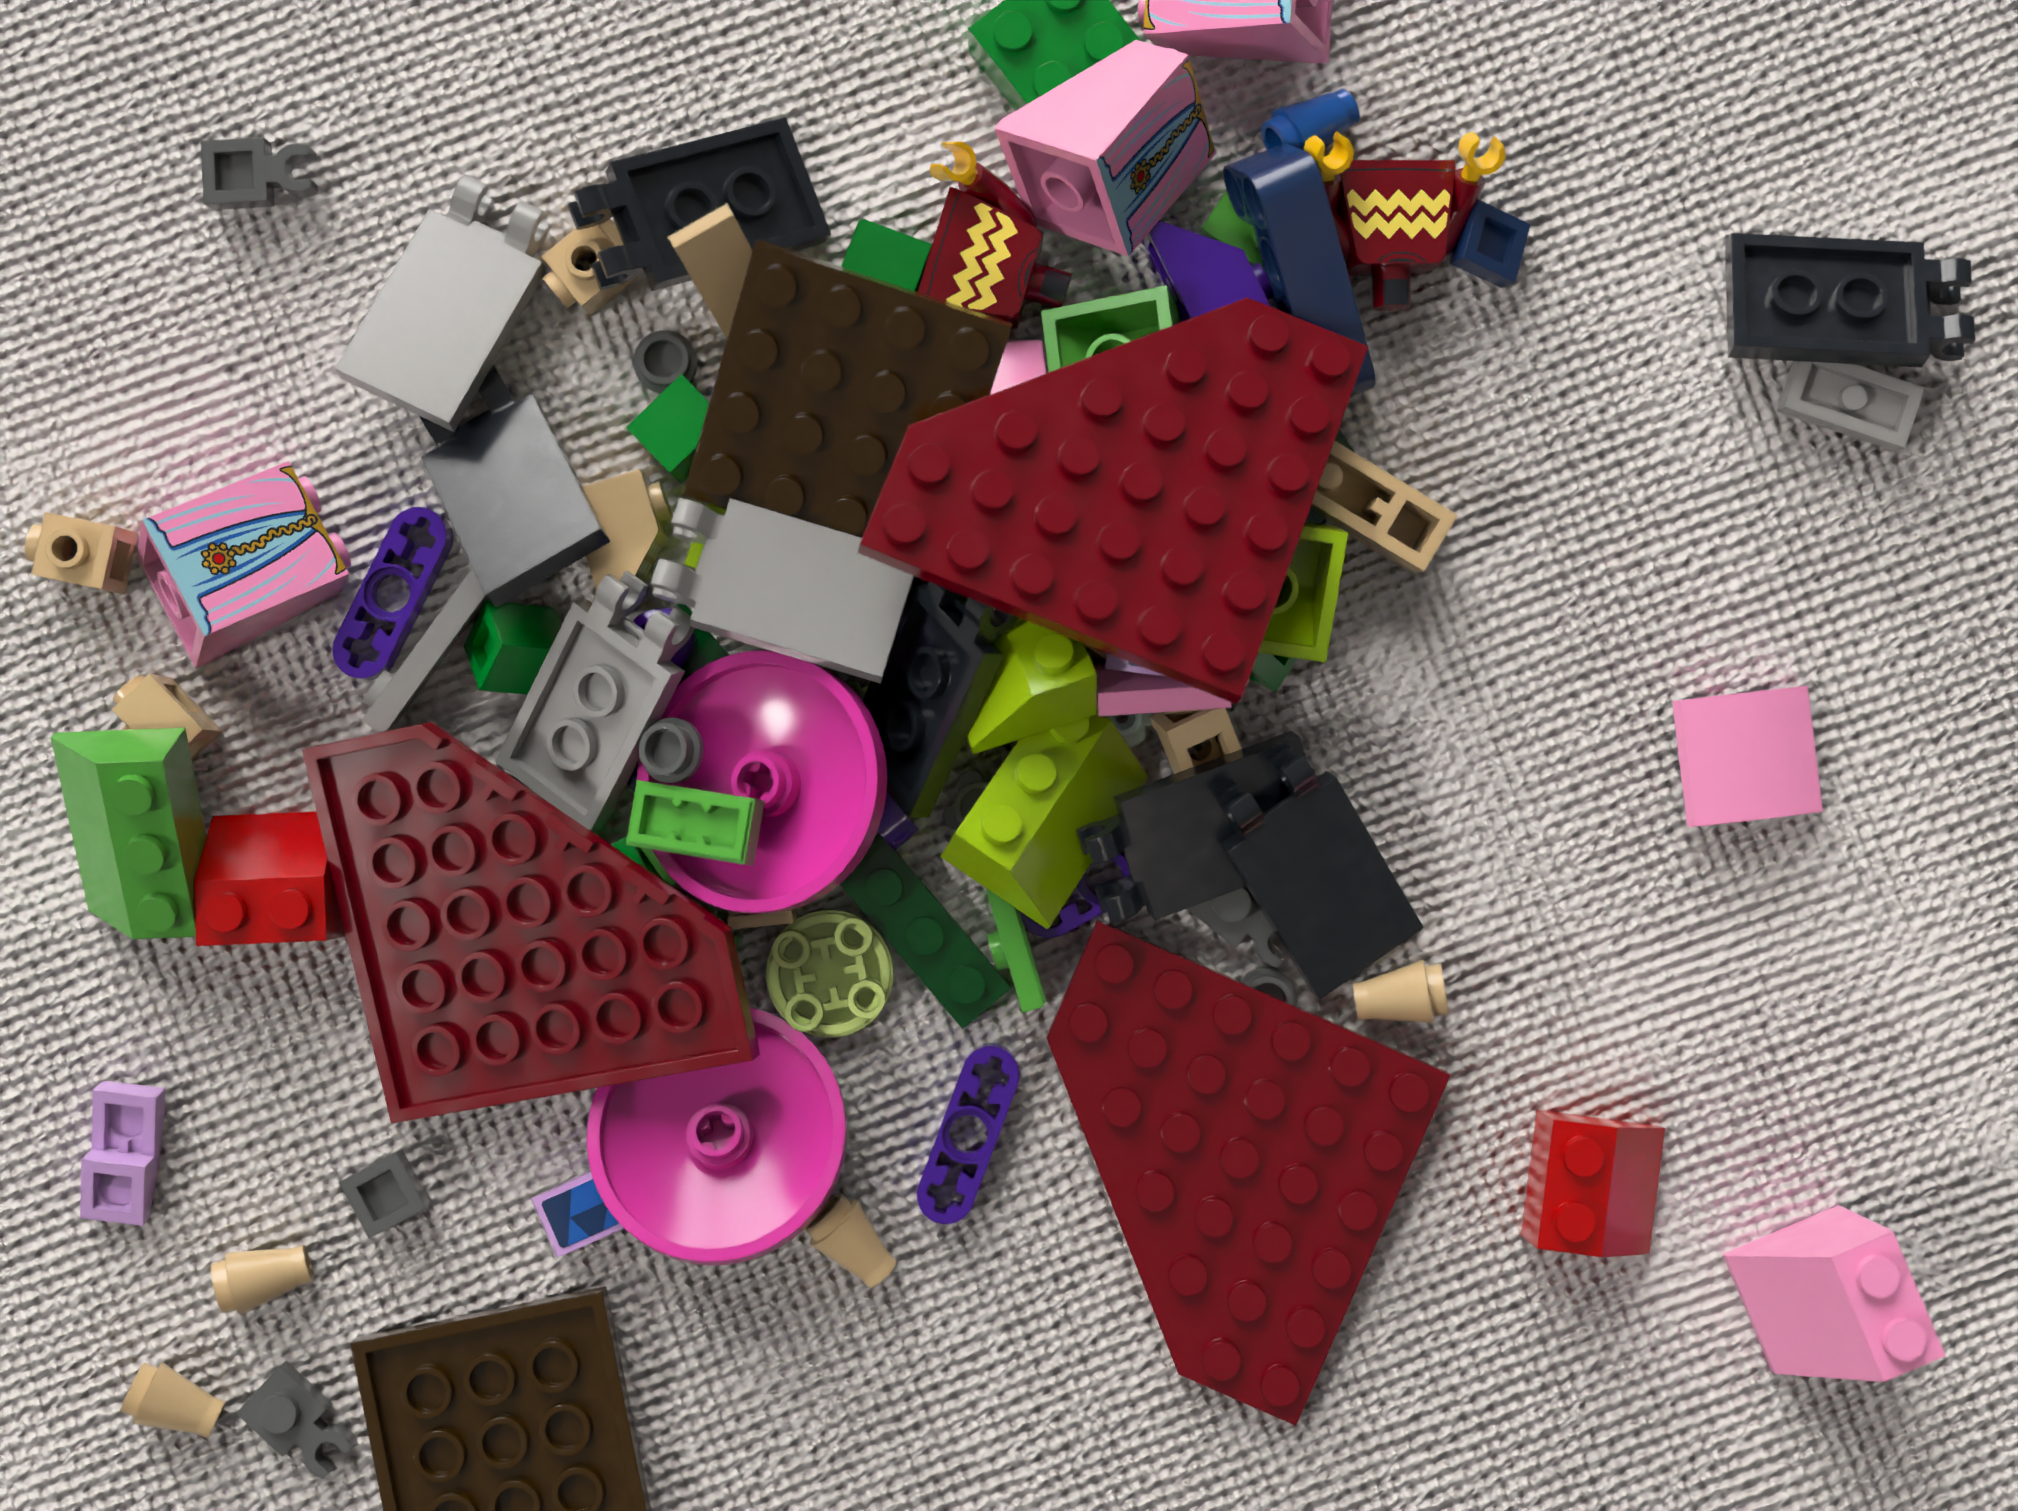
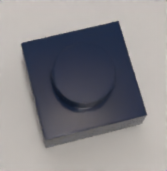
[1449,200,1531,288]

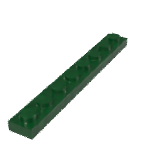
[675,603,1011,1029]

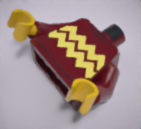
[1304,131,1506,311]
[918,141,1072,329]

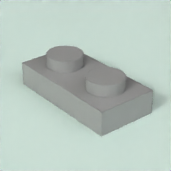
[1777,361,1925,452]

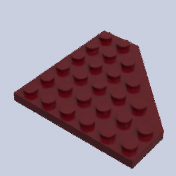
[858,297,1368,704]
[302,722,760,1124]
[1046,919,1451,1426]

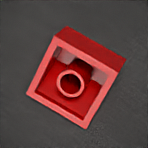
[194,811,346,946]
[1521,1110,1665,1257]

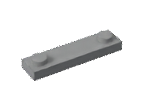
[361,568,488,733]

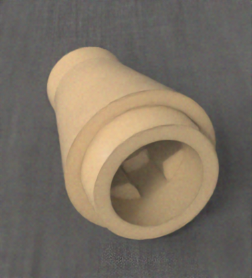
[1353,960,1449,1023]
[805,1192,897,1288]
[211,1245,313,1315]
[120,1362,226,1438]

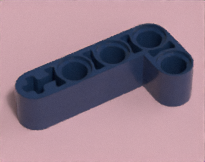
[1223,143,1376,397]

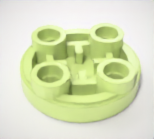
[766,909,894,1038]

